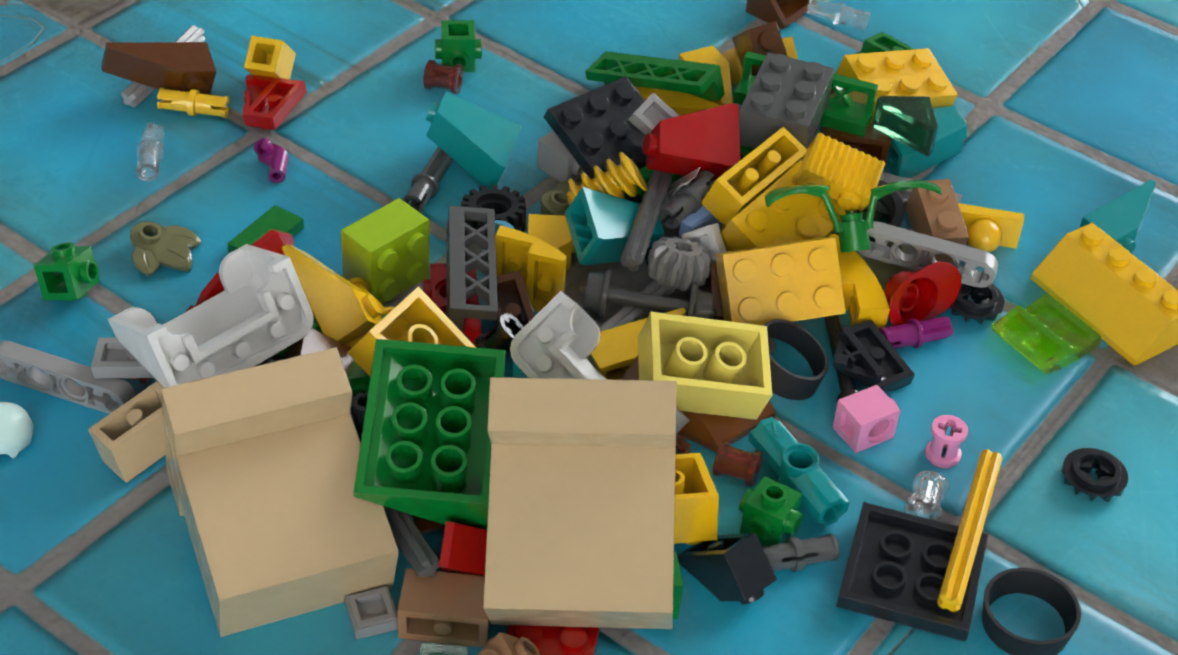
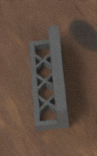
[446,206,498,333]

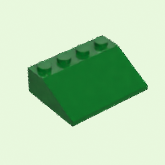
[353,339,506,528]

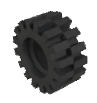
[461,185,526,232]

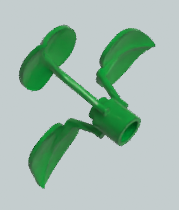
[765,180,942,253]

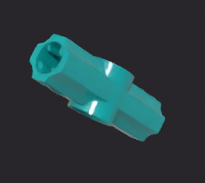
[749,416,849,527]

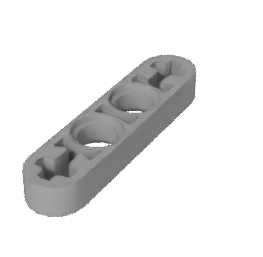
[858,221,998,288]
[0,340,135,414]

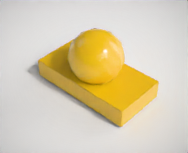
[958,203,1024,253]

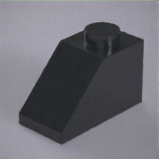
[677,533,777,605]

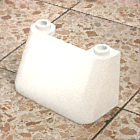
[108,244,314,388]
[510,291,690,434]

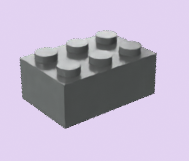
[739,53,834,149]

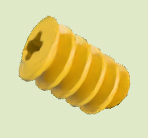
[566,152,648,204]

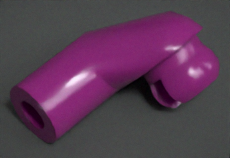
[254,138,289,183]

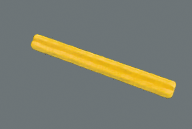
[937,449,1003,612]

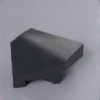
[833,319,915,392]

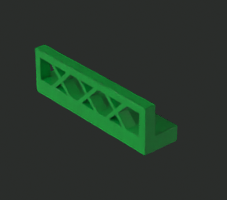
[585,51,725,101]
[733,51,879,137]

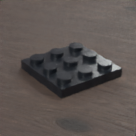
[543,76,647,179]
[836,502,988,642]

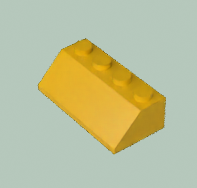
[1030,222,1178,366]

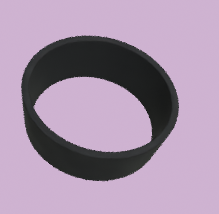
[763,319,829,400]
[982,567,1081,655]

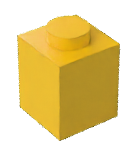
[244,36,296,79]

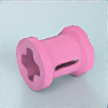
[925,415,968,469]

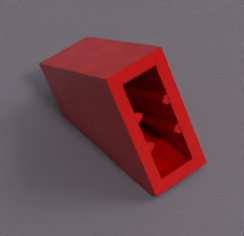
[643,103,740,181]

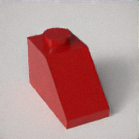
[439,521,487,576]

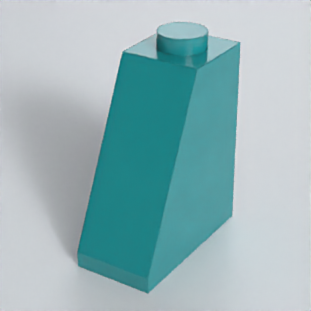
[425,91,522,189]
[876,106,968,178]
[565,187,665,265]

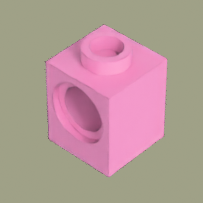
[832,385,901,453]

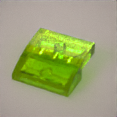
[991,293,1101,374]

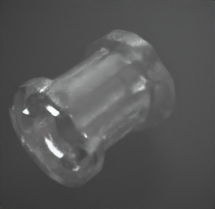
[904,471,950,521]

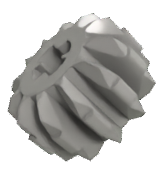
[647,236,712,291]

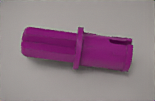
[879,317,953,349]

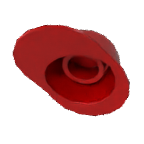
[883,261,961,326]

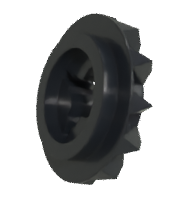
[949,283,1005,324]
[1061,448,1128,502]

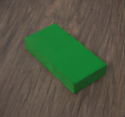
[227,205,304,253]

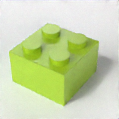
[341,198,430,304]

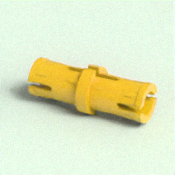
[157,87,230,118]

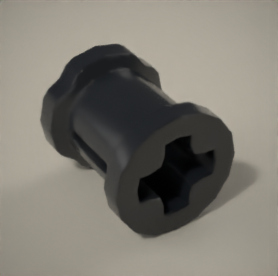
[475,313,524,359]

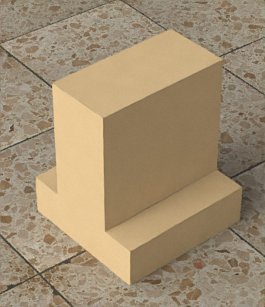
[161,347,399,637]
[483,377,677,629]

